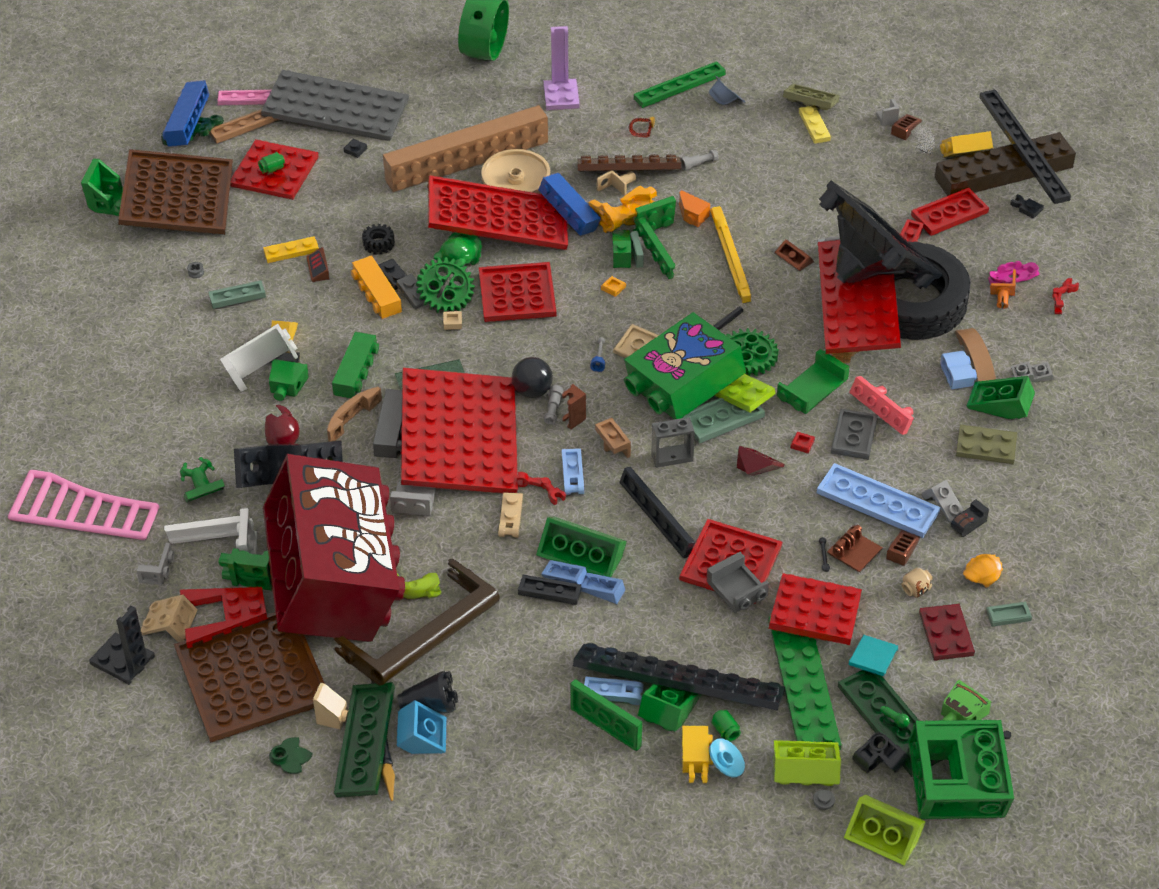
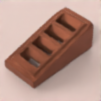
[891,114,922,140]
[886,530,920,566]

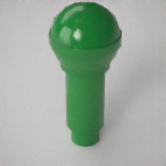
[880,706,910,728]

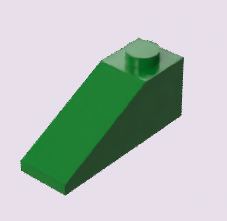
[612,230,631,268]

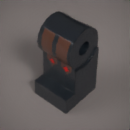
[951,499,989,537]

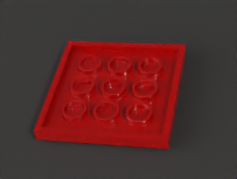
[230,139,319,200]
[479,262,557,322]
[679,519,782,604]
[769,573,862,645]

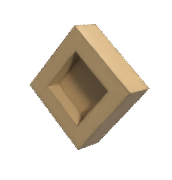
[443,311,462,330]

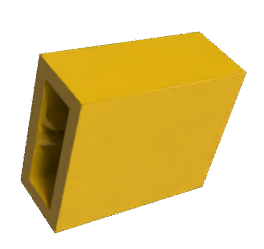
[940,131,993,158]

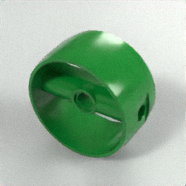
[458,0,509,61]

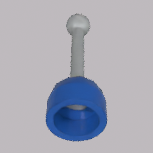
[590,337,605,372]

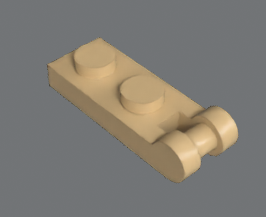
[498,493,523,538]

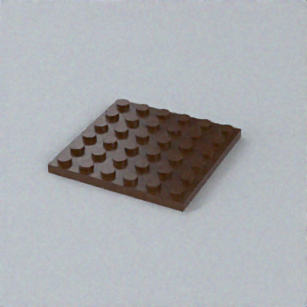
[118,149,233,235]
[174,612,325,743]

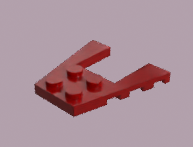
[180,587,268,648]

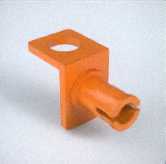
[990,269,1016,309]

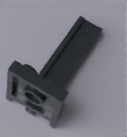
[89,605,155,685]

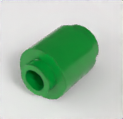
[258,152,285,174]
[711,710,741,742]

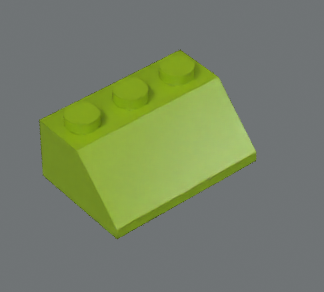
[773,740,841,786]
[844,794,926,865]

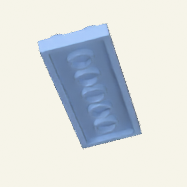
[816,463,940,538]

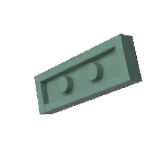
[208,280,266,309]

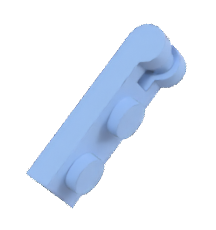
[562,449,584,495]
[584,676,644,705]

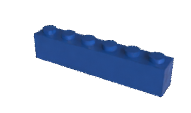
[163,80,209,147]

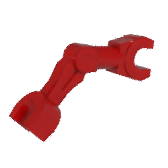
[1052,278,1079,314]
[517,472,566,505]

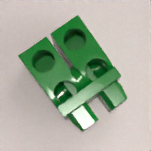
[218,548,272,591]

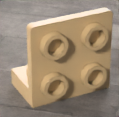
[141,595,198,642]

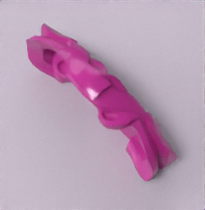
[988,261,1040,284]

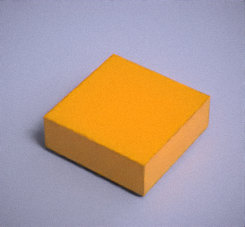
[601,276,626,297]

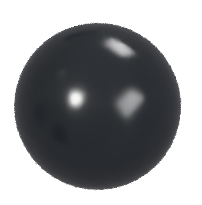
[512,357,553,398]

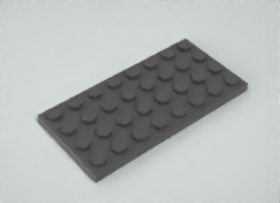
[261,70,409,141]

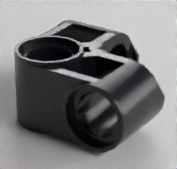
[852,732,910,774]

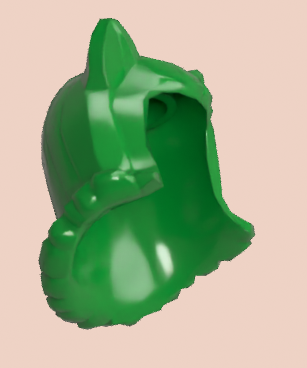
[433,232,482,268]

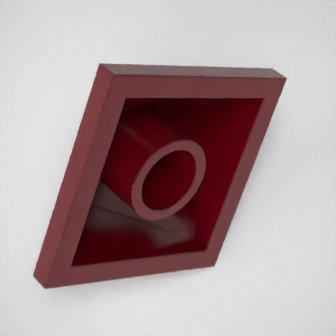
[737,446,785,476]

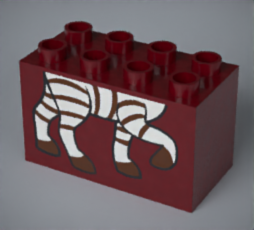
[263,454,405,642]

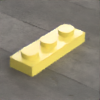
[799,105,831,144]

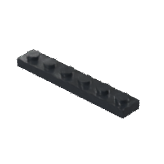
[619,467,695,558]

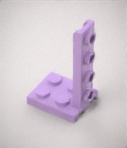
[543,26,579,110]

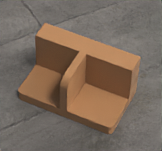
[595,418,631,458]

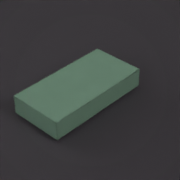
[630,231,644,268]
[986,602,1032,627]

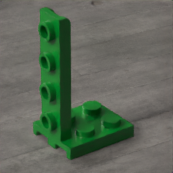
[633,196,676,279]

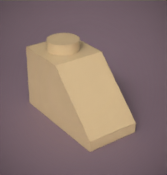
[313,683,349,730]

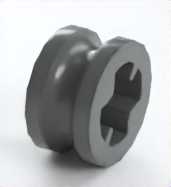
[187,262,204,278]

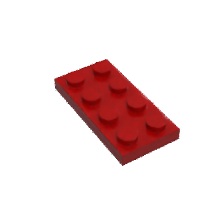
[911,188,989,236]

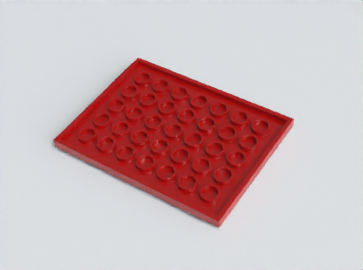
[401,368,518,493]

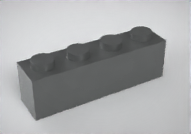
[373,389,402,458]

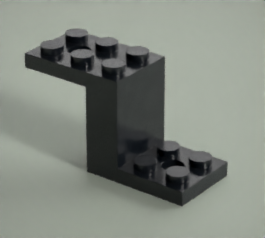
[234,440,343,488]

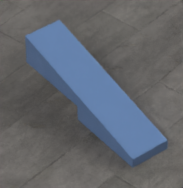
[542,560,625,604]

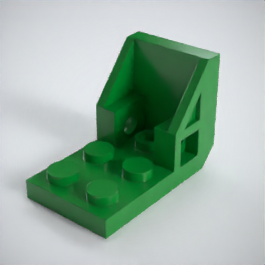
[81,158,123,216]

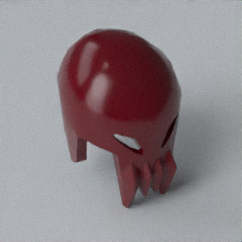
[265,405,300,445]

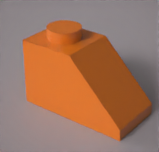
[679,190,710,227]

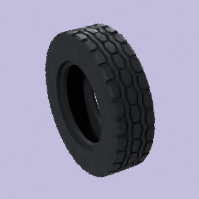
[894,241,971,340]

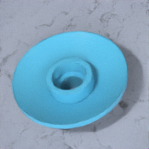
[709,739,745,778]

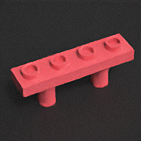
[849,376,914,435]

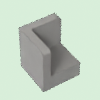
[876,99,899,126]

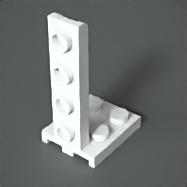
[164,508,257,554]

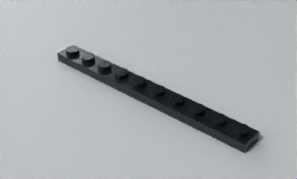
[979,89,1071,204]

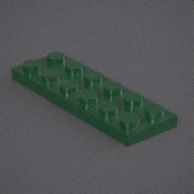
[838,670,942,776]
[334,682,395,798]

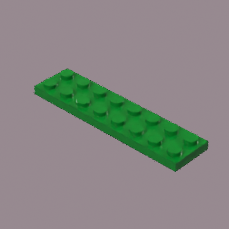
[768,616,842,750]

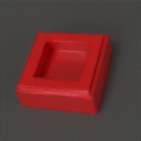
[790,431,815,454]

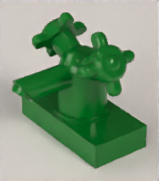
[180,457,225,502]

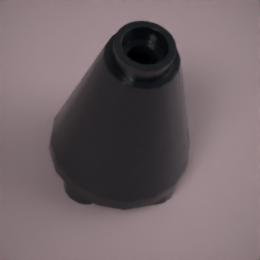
[398,671,458,713]

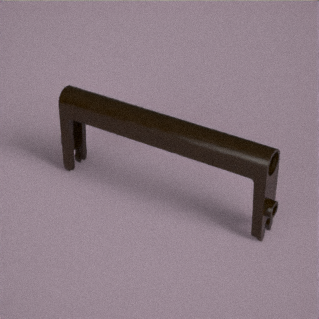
[333,559,500,686]

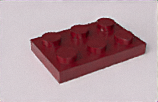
[919,603,975,661]

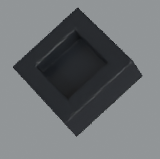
[343,139,367,158]

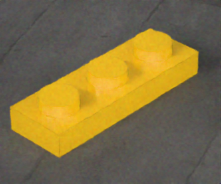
[263,236,319,263]

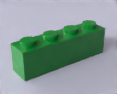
[332,332,379,398]

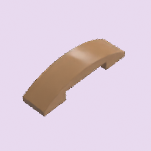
[955,328,996,381]
[327,387,382,441]

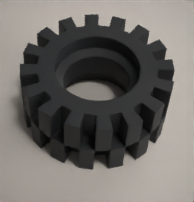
[362,224,395,255]

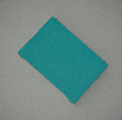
[848,635,898,676]

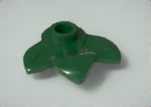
[269,737,313,774]

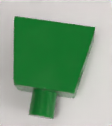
[269,359,309,401]

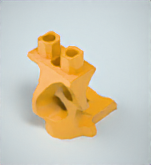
[588,186,657,233]

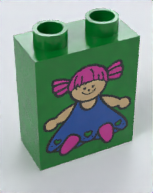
[624,312,746,419]

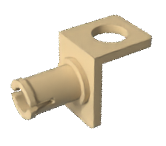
[597,170,636,196]

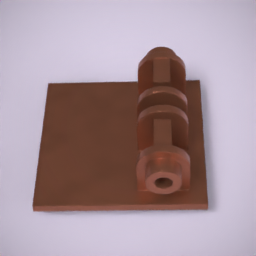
[827,525,883,572]

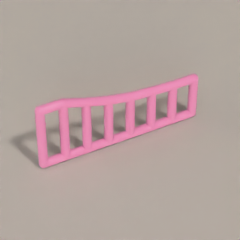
[8,470,159,540]

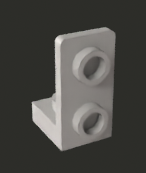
[921,480,964,522]
[137,543,175,585]

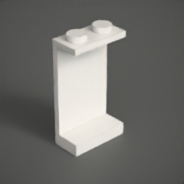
[220,324,298,392]

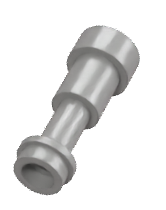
[680,150,719,171]
[544,385,564,425]

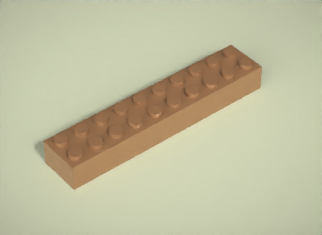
[383,105,548,192]

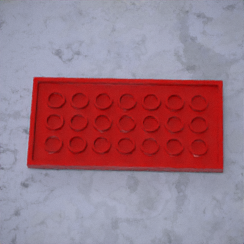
[428,175,568,250]
[818,240,901,354]

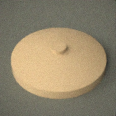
[482,149,550,193]

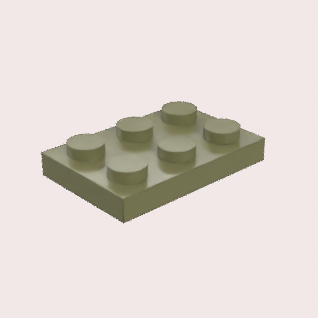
[783,83,840,110]
[956,424,1017,465]

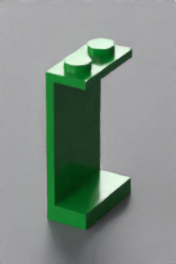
[777,348,850,415]

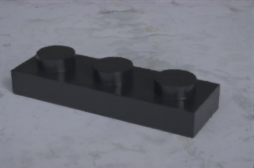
[518,574,582,605]

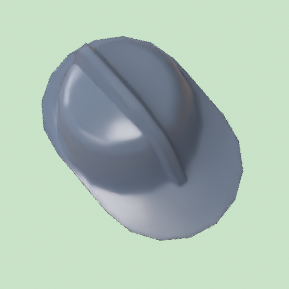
[709,76,746,105]

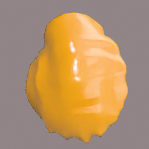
[963,554,1003,588]

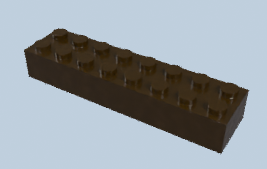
[934,132,1076,196]

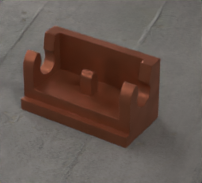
[562,384,586,429]

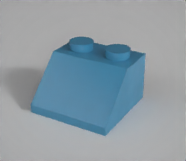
[397,700,447,754]

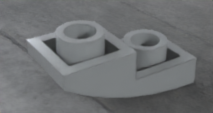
[1011,361,1053,382]

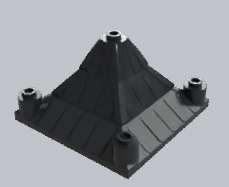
[819,180,943,289]

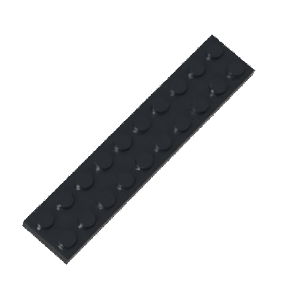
[573,643,785,711]

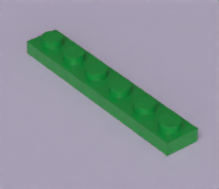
[634,61,726,108]

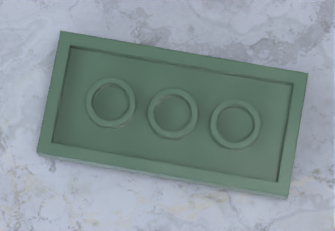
[683,398,765,444]

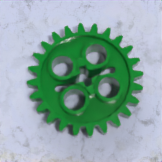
[416,257,475,313]
[726,328,779,376]

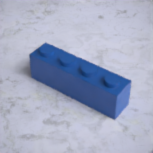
[538,173,601,236]

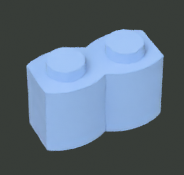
[940,351,977,389]

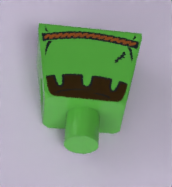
[941,680,992,720]

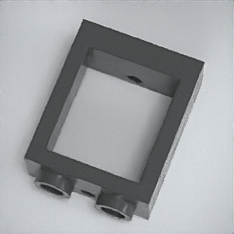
[651,417,694,468]

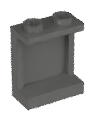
[707,552,769,613]

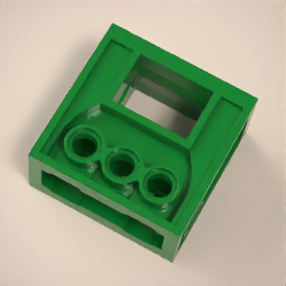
[908,720,1014,819]

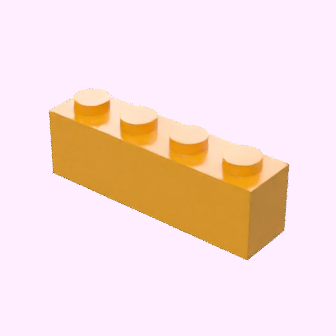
[351,256,402,319]

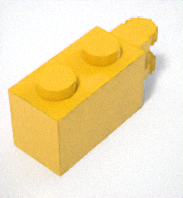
[682,726,713,783]

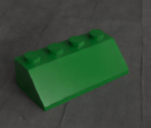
[536,517,627,577]

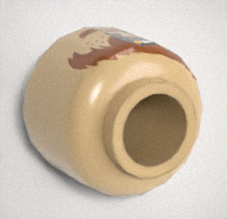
[901,568,932,598]

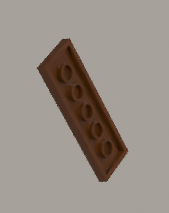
[577,154,681,171]

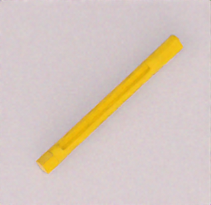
[710,206,751,303]

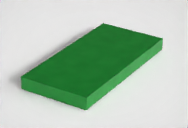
[570,679,642,751]

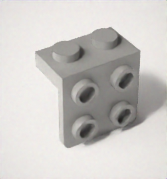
[390,481,436,516]

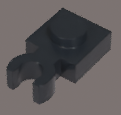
[1010,194,1044,219]

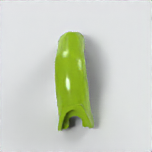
[397,573,441,599]

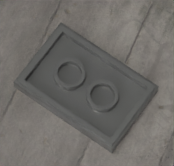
[831,409,878,460]

